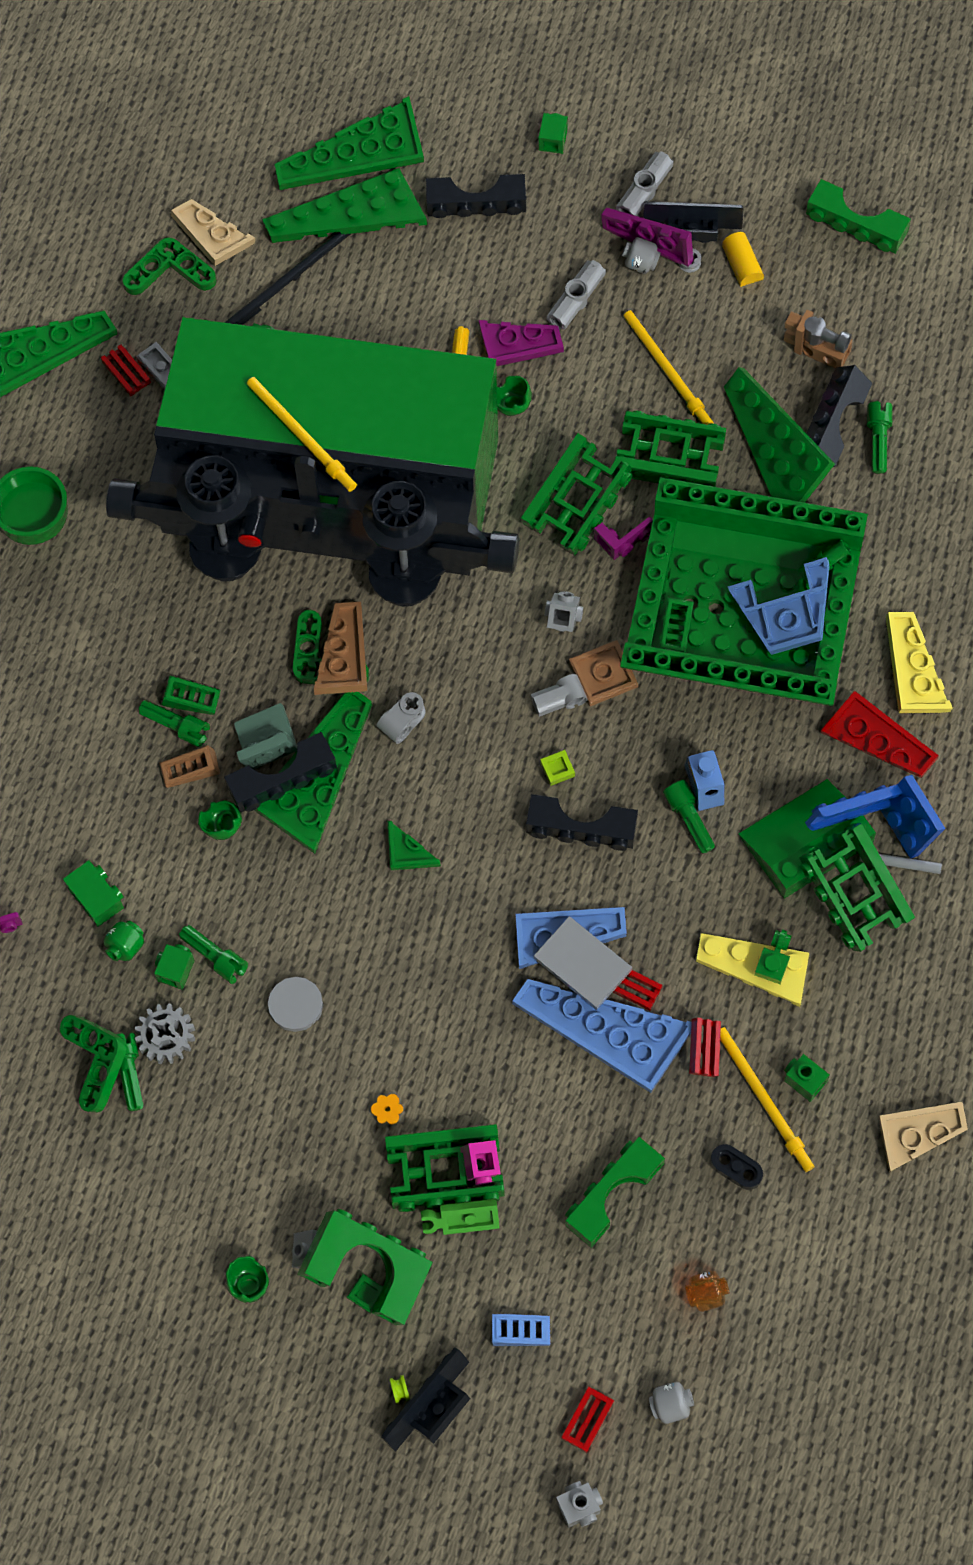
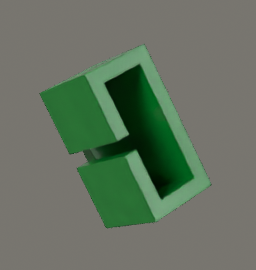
[63,860,124,927]

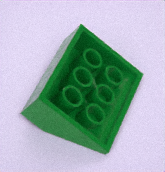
[738,779,876,899]

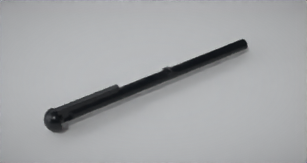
[224,232,351,325]

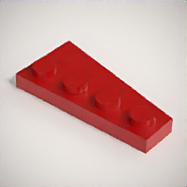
[821,691,939,778]

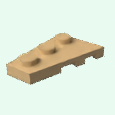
[171,199,255,266]
[878,1102,968,1172]

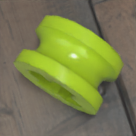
[390,1375,410,1404]

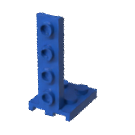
[805,775,946,859]

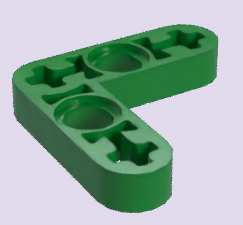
[123,237,217,295]
[293,610,370,684]
[60,1015,127,1113]

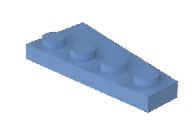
[516,907,627,969]

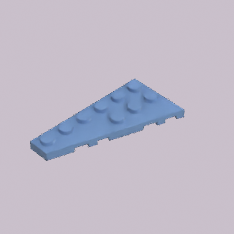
[512,979,691,1093]

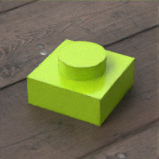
[540,750,575,786]

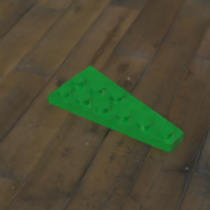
[274,96,424,190]
[262,168,428,243]
[724,367,835,503]
[254,692,372,854]

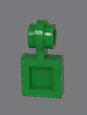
[754,929,792,985]

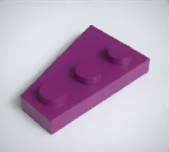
[479,320,564,367]

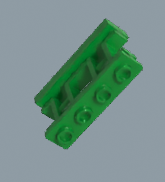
[614,411,726,487]
[521,433,632,556]
[799,823,915,952]
[385,1124,505,1212]

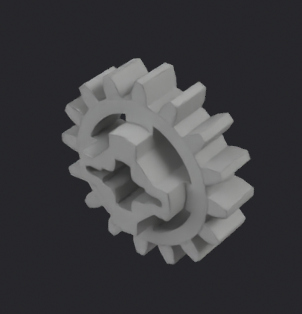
[135,1004,195,1064]

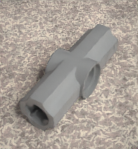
[616,151,673,216]
[547,260,606,330]

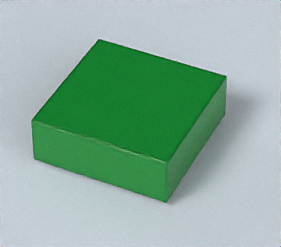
[347,1274,383,1314]

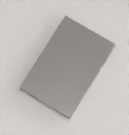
[534,916,632,1010]

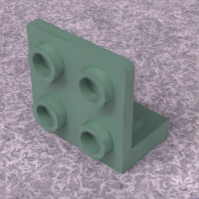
[234,703,297,769]

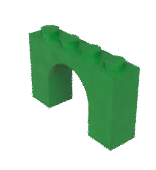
[297,1209,433,1325]

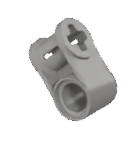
[377,692,426,744]

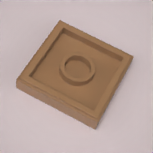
[569,640,638,706]

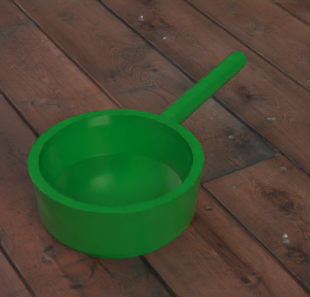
[0,467,68,545]

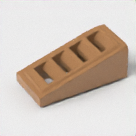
[160,745,220,788]

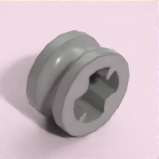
[679,249,701,273]

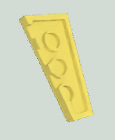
[886,612,953,713]
[696,933,809,1007]

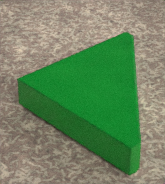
[387,821,441,870]

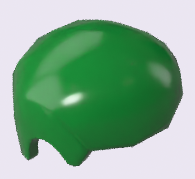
[497,376,532,416]
[198,800,242,840]
[225,1256,269,1303]

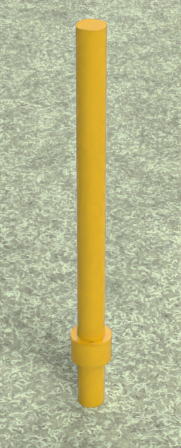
[623,310,714,425]
[247,377,357,492]
[720,1027,815,1173]

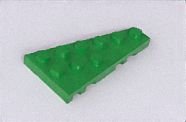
[0,311,118,397]

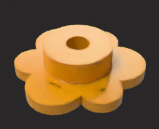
[371,1094,403,1124]

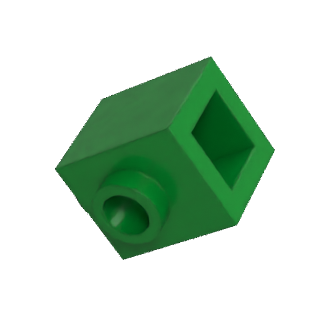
[154,944,195,990]
[784,1054,830,1102]

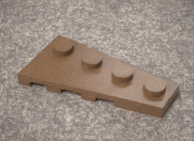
[314,601,367,695]

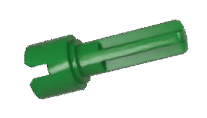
[867,401,893,474]
[138,700,210,747]
[663,780,715,854]
[179,925,248,984]
[108,1033,143,1112]

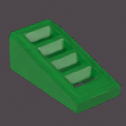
[659,598,694,653]
[162,676,221,715]

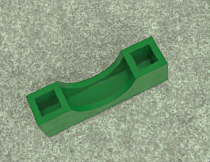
[806,179,911,254]
[565,1137,665,1248]

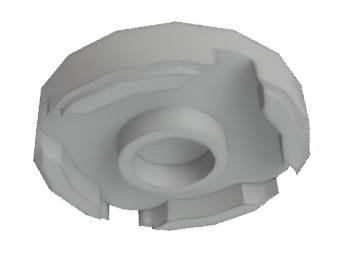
[268,977,323,1032]

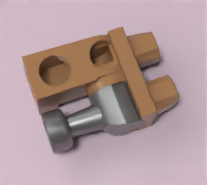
[784,310,852,368]

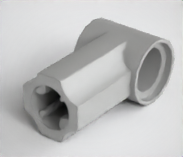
[531,674,588,717]

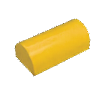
[722,232,764,287]

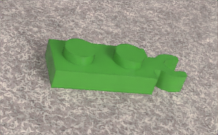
[421,1199,500,1235]

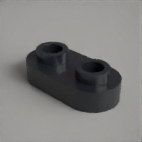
[711,1144,763,1190]

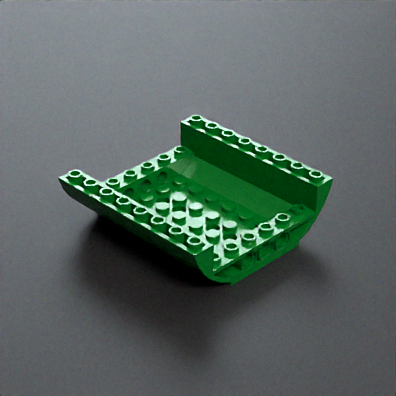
[620,477,868,707]

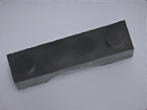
[426,174,526,218]
[806,365,872,467]
[224,732,337,813]
[526,794,638,851]

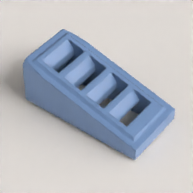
[492,1314,550,1346]

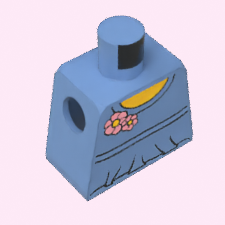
[684,750,724,811]

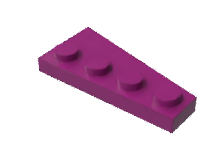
[601,207,694,267]

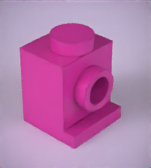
[460,1140,501,1185]

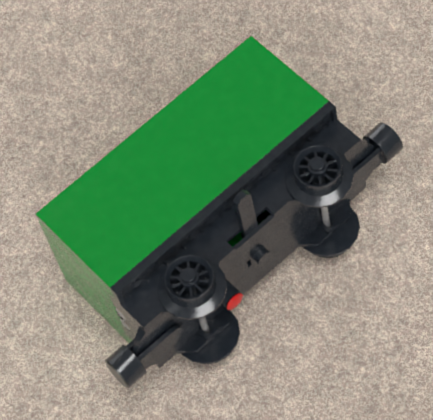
[106,317,520,607]

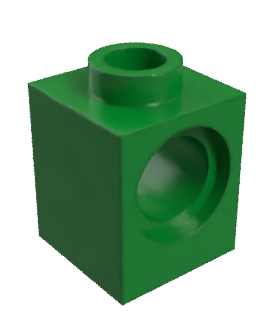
[539,113,568,154]

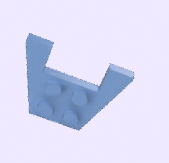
[728,557,830,655]

